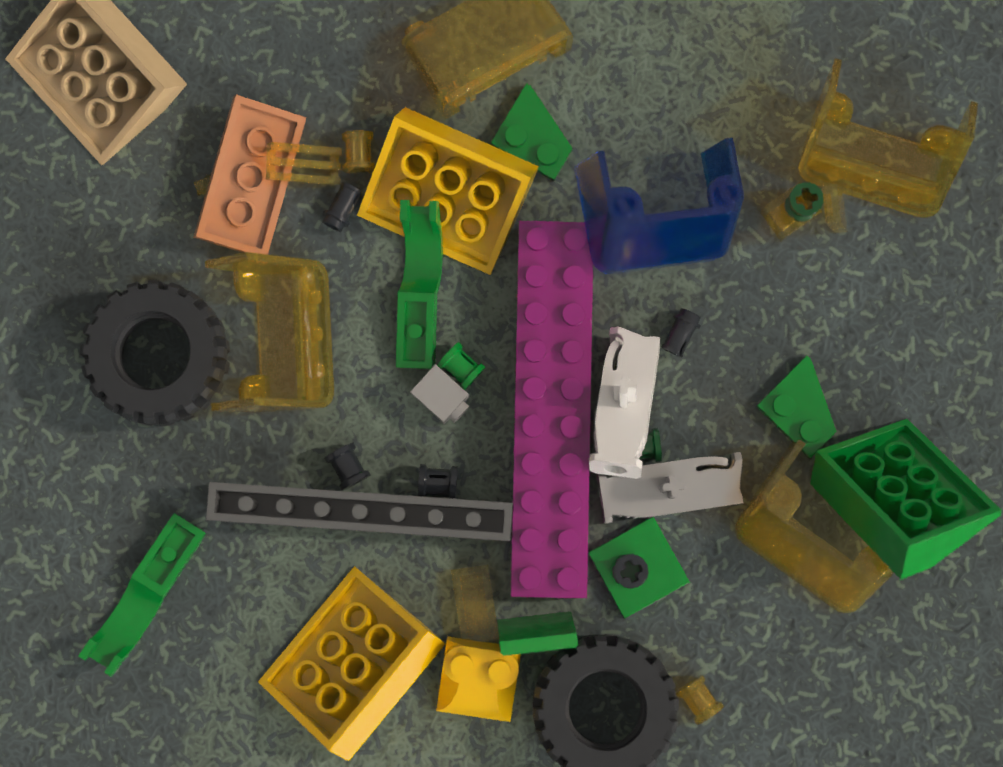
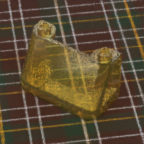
[401,0,573,120]

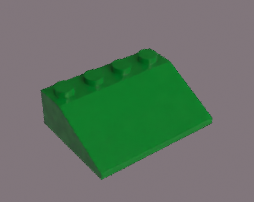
[810,419,1002,580]

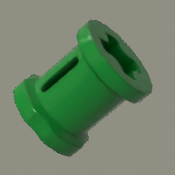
[437,342,485,390]

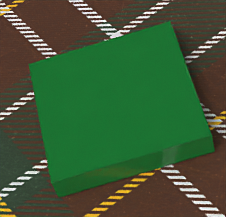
[588,517,690,619]
[497,611,578,656]

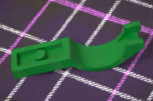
[396,200,443,369]
[78,513,206,677]

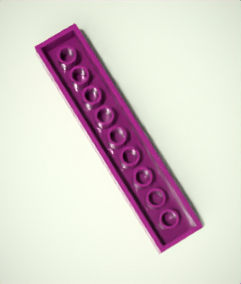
[511,221,594,598]

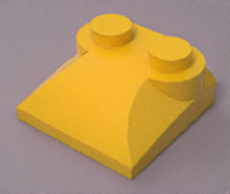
[436,636,521,722]

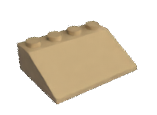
[5,0,187,165]

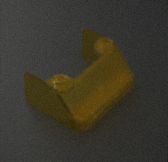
[798,58,978,218]
[205,252,334,412]
[735,439,894,613]

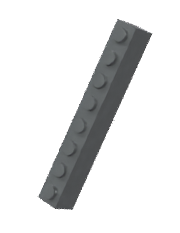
[206,482,513,542]

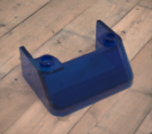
[574,137,744,274]

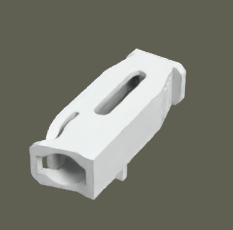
[589,327,660,479]

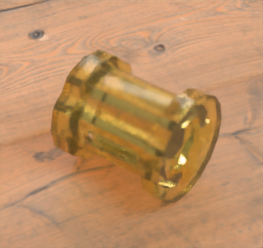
[342,130,375,173]
[675,675,724,725]

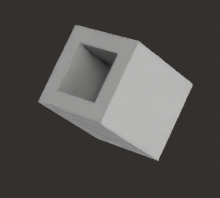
[410,364,470,424]

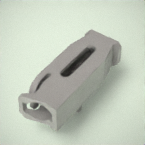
[596,452,743,524]

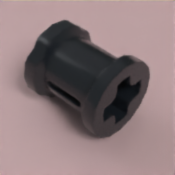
[324,442,371,491]
[418,464,458,499]
[612,554,649,588]

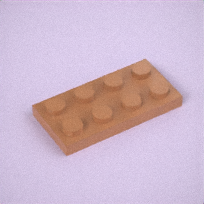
[193,95,306,259]

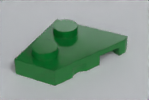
[491,83,573,181]
[756,356,837,458]

